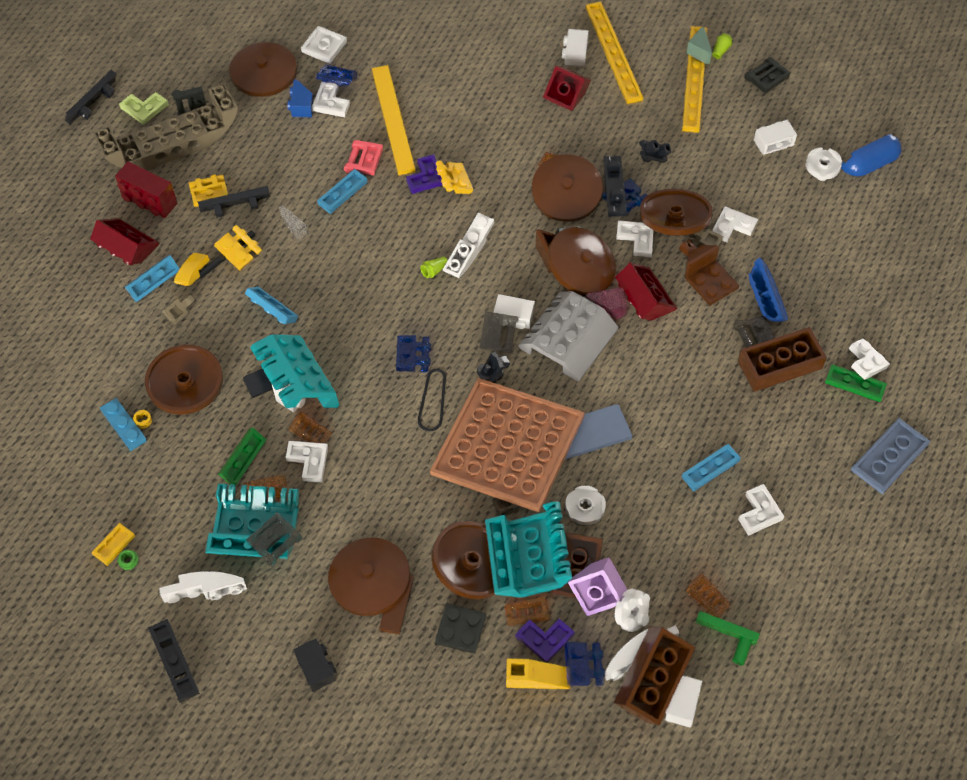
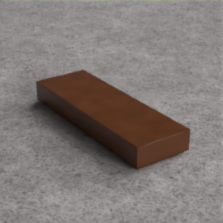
[379,575,414,635]

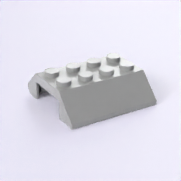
[518,291,619,382]

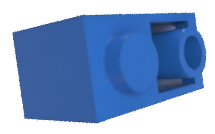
[288,80,314,117]

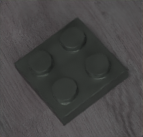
[435,603,486,654]

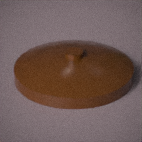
[229,42,297,97]
[532,154,603,222]
[640,189,712,236]
[547,227,616,296]
[145,345,223,415]
[431,521,495,599]
[328,538,410,616]

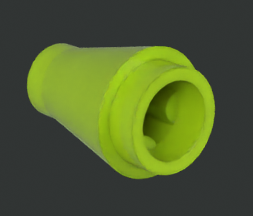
[712,33,732,59]
[420,256,447,278]

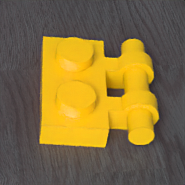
[436,161,473,194]
[188,174,228,207]
[215,225,262,271]

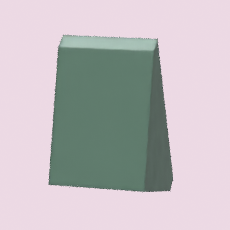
[687,27,712,64]

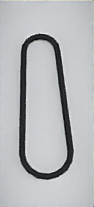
[418,369,446,431]

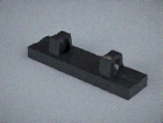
[65,70,116,125]
[603,156,626,217]
[198,186,270,218]
[148,619,200,703]

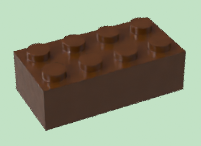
[738,327,827,392]
[614,626,695,726]

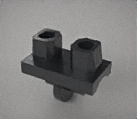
[639,140,671,163]
[477,352,510,383]

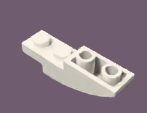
[443,213,495,278]
[159,572,247,603]
[605,625,679,681]

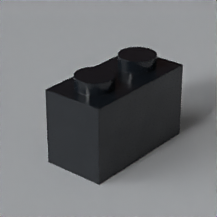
[293,639,337,692]

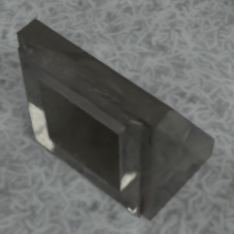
[492,498,518,516]

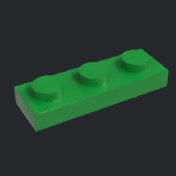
[825,364,887,402]
[218,428,267,486]

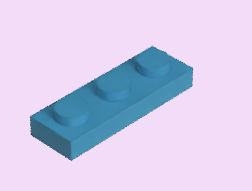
[317,169,368,214]
[124,255,180,302]
[245,287,299,324]
[100,398,147,451]
[682,444,741,492]

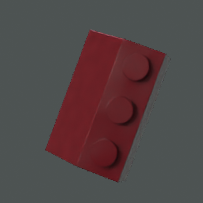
[90,218,160,265]
[615,263,678,321]

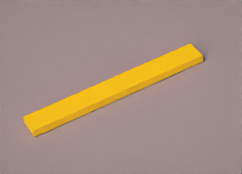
[586,2,643,104]
[682,26,707,133]
[372,65,415,175]

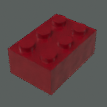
[115,161,178,218]

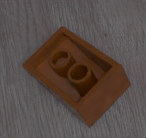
[552,532,604,598]

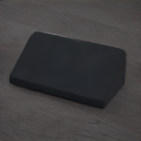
[243,369,273,398]

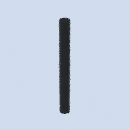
[199,230,256,279]

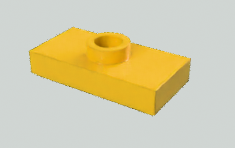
[91,523,136,566]

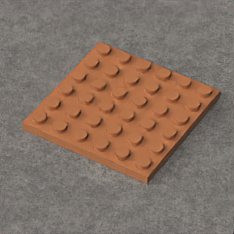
[430,378,585,513]

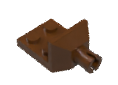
[679,239,739,306]

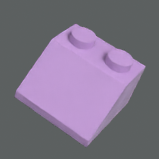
[568,557,627,616]

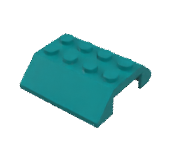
[250,334,339,408]
[205,483,299,559]
[485,501,572,598]

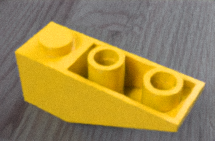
[506,659,570,689]

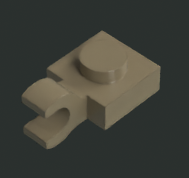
[689,229,724,247]
[161,295,195,325]

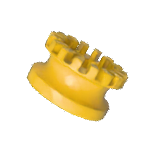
[133,410,152,429]

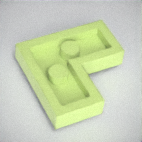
[119,92,169,125]

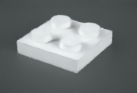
[301,26,347,64]

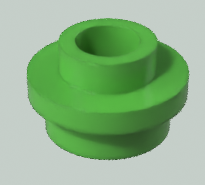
[118,550,139,570]

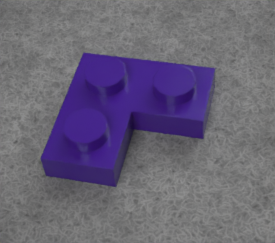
[406,154,442,194]
[515,619,575,663]

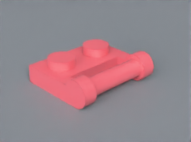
[344,140,383,176]

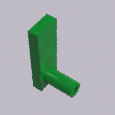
[696,611,760,666]

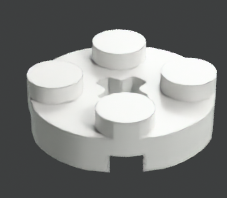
[805,148,842,181]
[565,486,606,525]
[615,589,650,632]

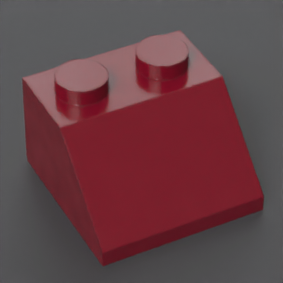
[543,66,591,111]

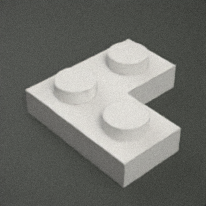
[312,81,350,117]
[712,207,758,242]
[616,221,654,257]
[849,339,890,380]
[286,441,328,483]
[738,484,784,536]

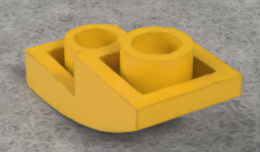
[174,253,209,286]

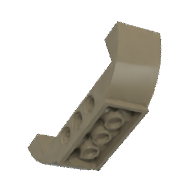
[93,83,238,170]

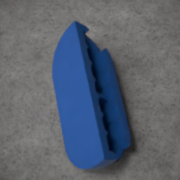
[841,134,902,176]
[749,258,788,322]

